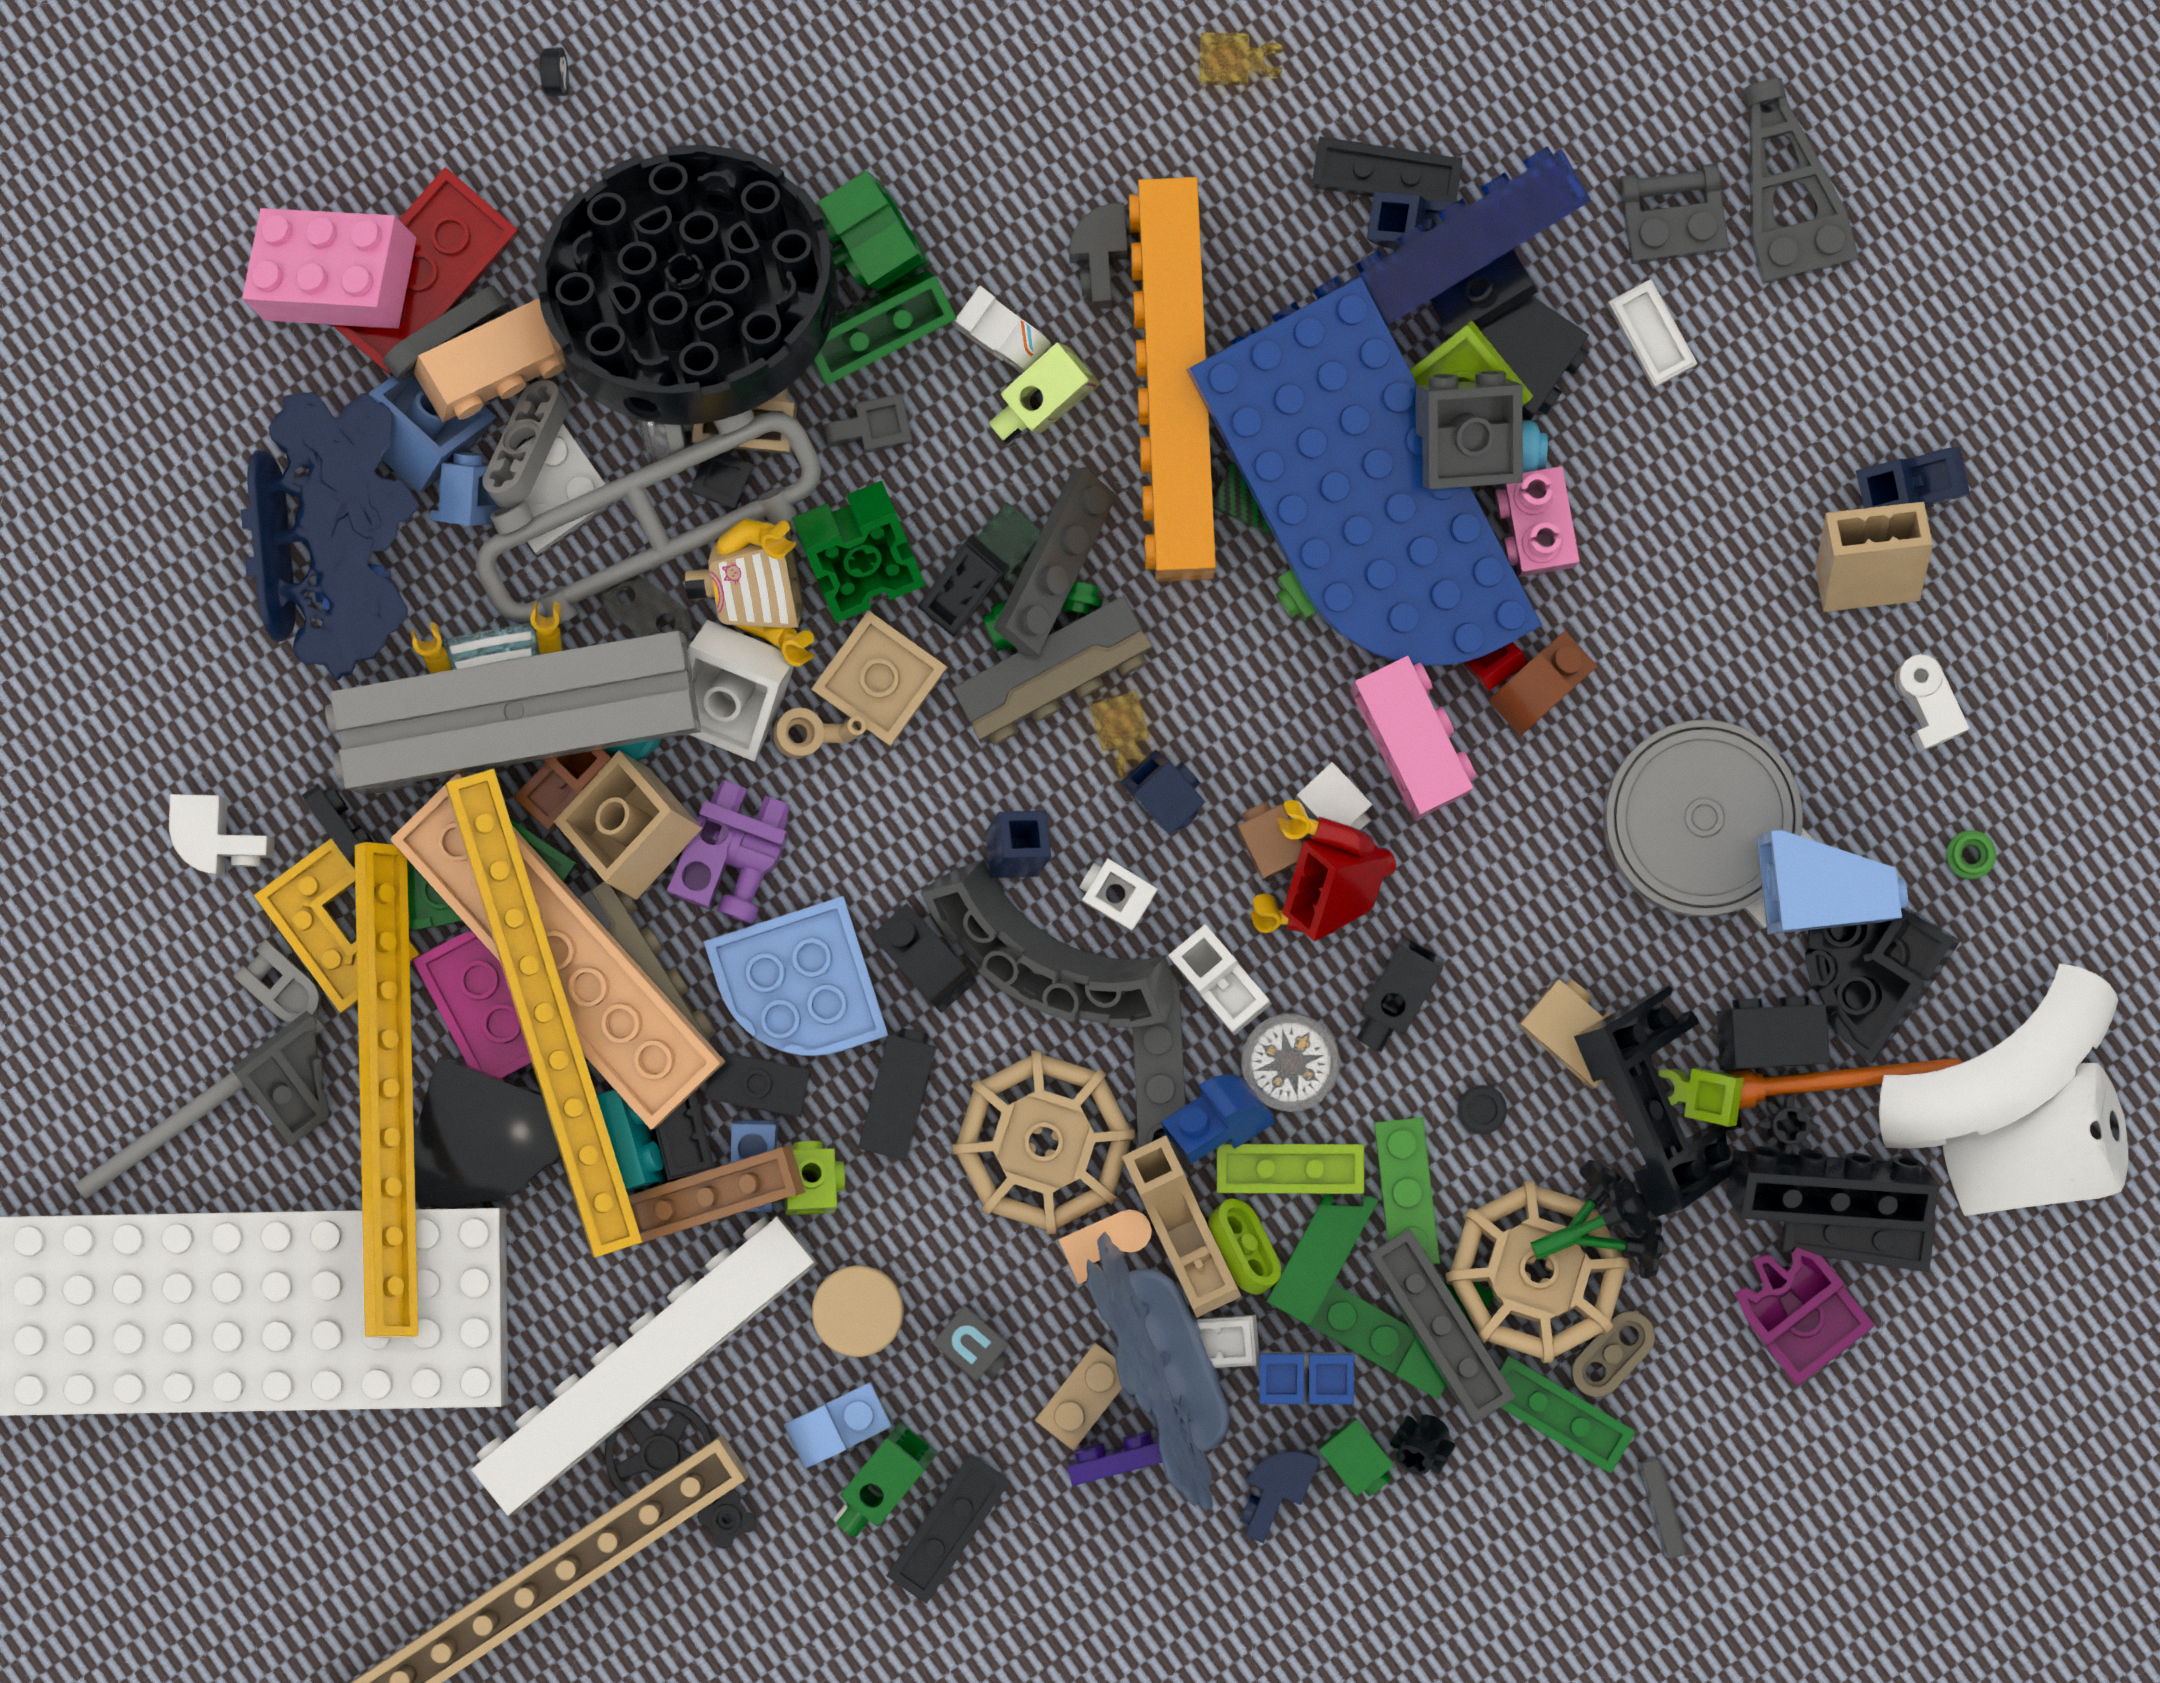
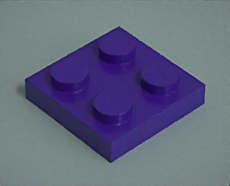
[1067,1430,1163,1486]

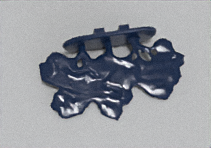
[241,392,420,680]

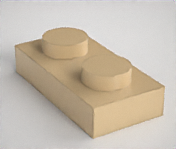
[1035,1342,1122,1451]

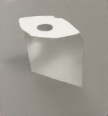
[1943,1063,2128,1216]

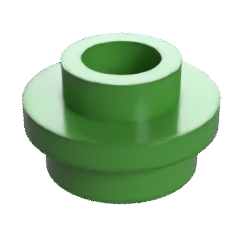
[1946,830,1996,879]

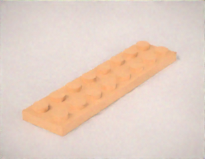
[390,772,726,1130]

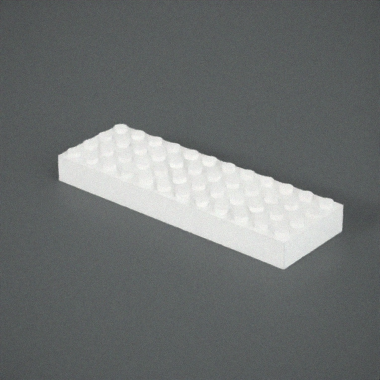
[0,1208,508,1416]

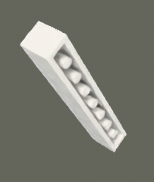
[471,1216,819,1516]

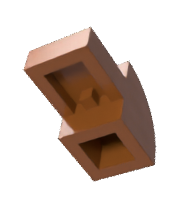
[1488,631,1598,736]
[513,749,612,832]

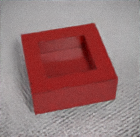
[1462,642,1528,692]

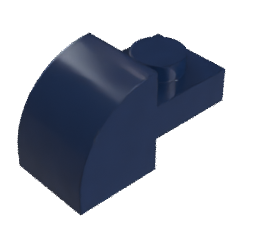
[1367,191,1477,256]
[1856,447,1970,509]
[1239,1449,1320,1544]

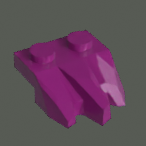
[1735,1247,1875,1387]

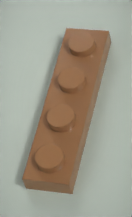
[628,1145,805,1247]

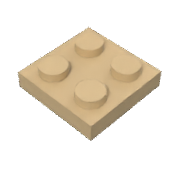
[811,610,948,747]

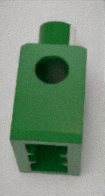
[834,1421,938,1537]

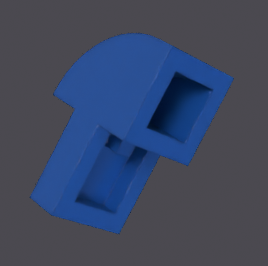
[1161,1074,1275,1165]

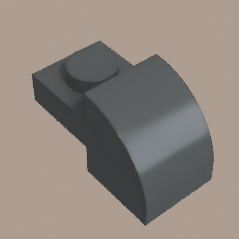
[1069,202,1128,310]

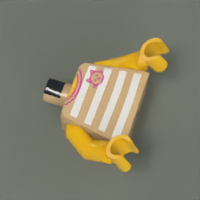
[685,518,814,667]

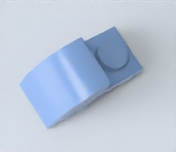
[783,1382,892,1469]

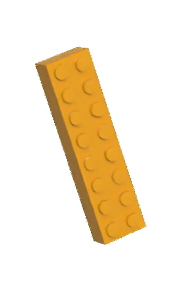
[1129,177,1216,582]

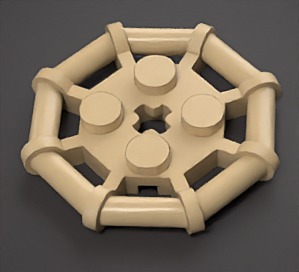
[952,1050,1136,1235]
[1445,1180,1630,1363]

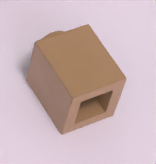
[1236,801,1302,881]

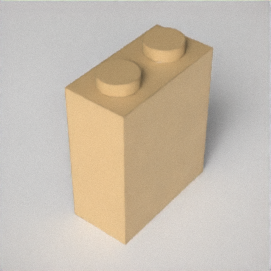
[1815,502,1933,612]

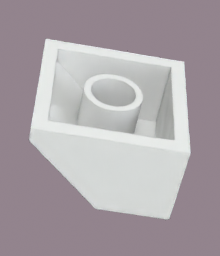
[688,620,794,762]

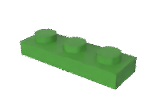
[1373,1117,1440,1264]

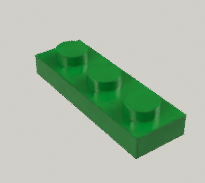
[1499,1355,1636,1474]

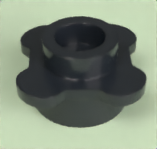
[698,1490,757,1549]

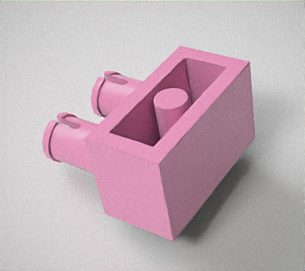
[1495,466,1580,577]

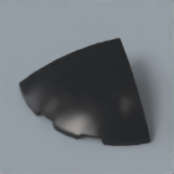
[1805,907,1961,1063]
[414,1057,562,1208]

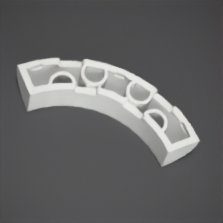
[1879,963,2118,1149]

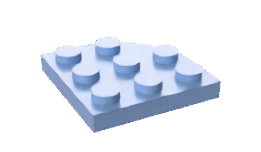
[703,896,888,1056]

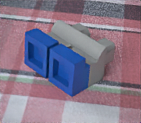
[1259,1352,1354,1405]

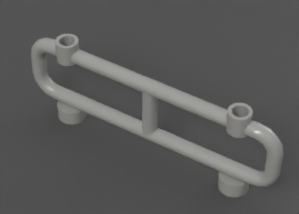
[476,410,821,624]

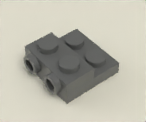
[1416,371,1523,490]

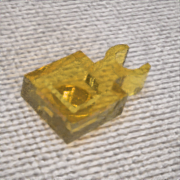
[1199,33,1283,86]
[1089,689,1150,780]

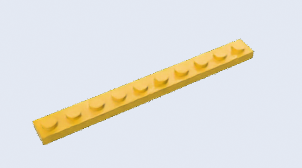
[445,769,642,1258]
[354,842,418,1338]

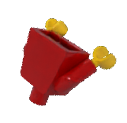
[1251,800,1396,941]

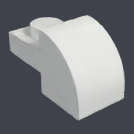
[1168,924,1272,1035]

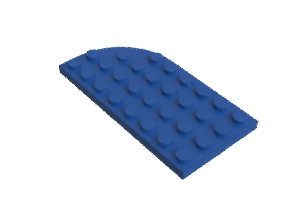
[1186,277,1542,666]

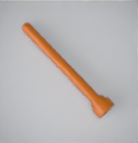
[1730,1058,1963,1109]

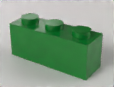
[811,270,957,385]

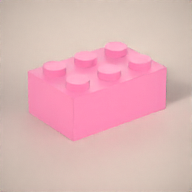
[242,208,417,329]
[1350,656,1476,821]

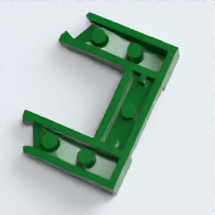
[1265,1194,1493,1399]

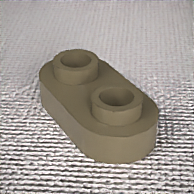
[1571,1311,1655,1397]

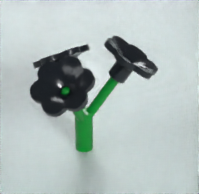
[1530,1160,1664,1279]

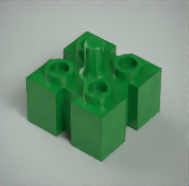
[818,171,932,293]
[792,480,926,623]

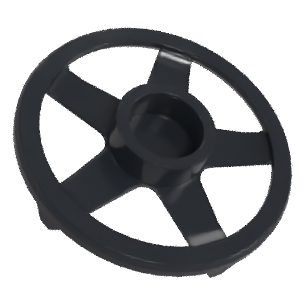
[605,1399,713,1498]

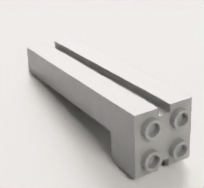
[325,630,701,795]

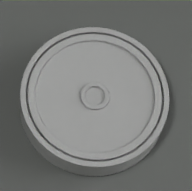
[1602,720,1803,917]

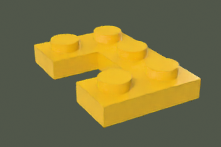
[254,838,421,1014]

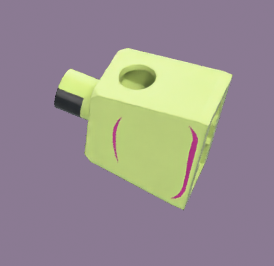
[989,342,1100,444]

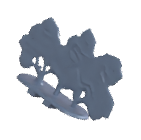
[1087,1232,1230,1511]

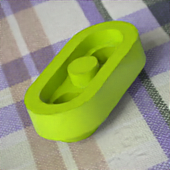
[1208,1199,1281,1295]

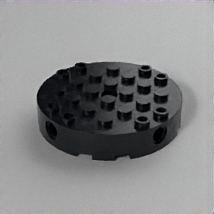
[537,145,838,425]

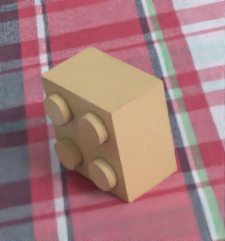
[553,750,702,900]

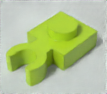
[1658,1068,1744,1127]

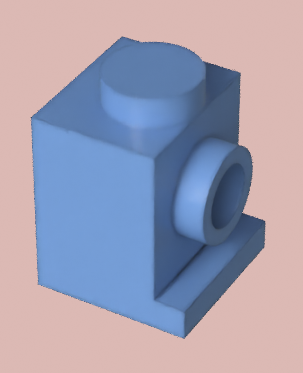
[430,452,499,526]

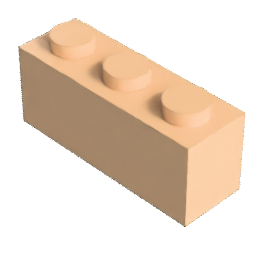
[414,298,564,423]

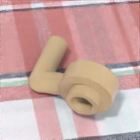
[773,708,867,759]

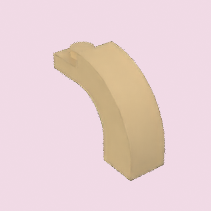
[1121,1136,1241,1318]

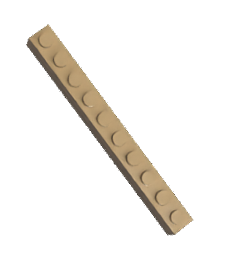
[350,1434,750,1683]

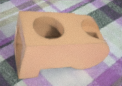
[1058,1209,1152,1285]

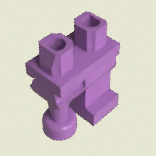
[667,780,790,925]

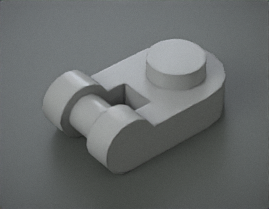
[233,939,322,1022]

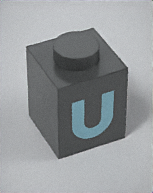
[932,1304,1010,1382]

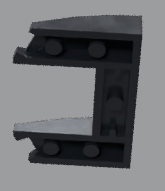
[1574,986,1742,1218]

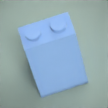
[1756,830,1908,935]

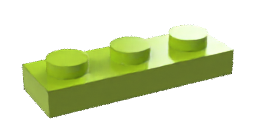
[1216,1144,1364,1194]

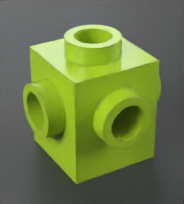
[784,1141,845,1215]

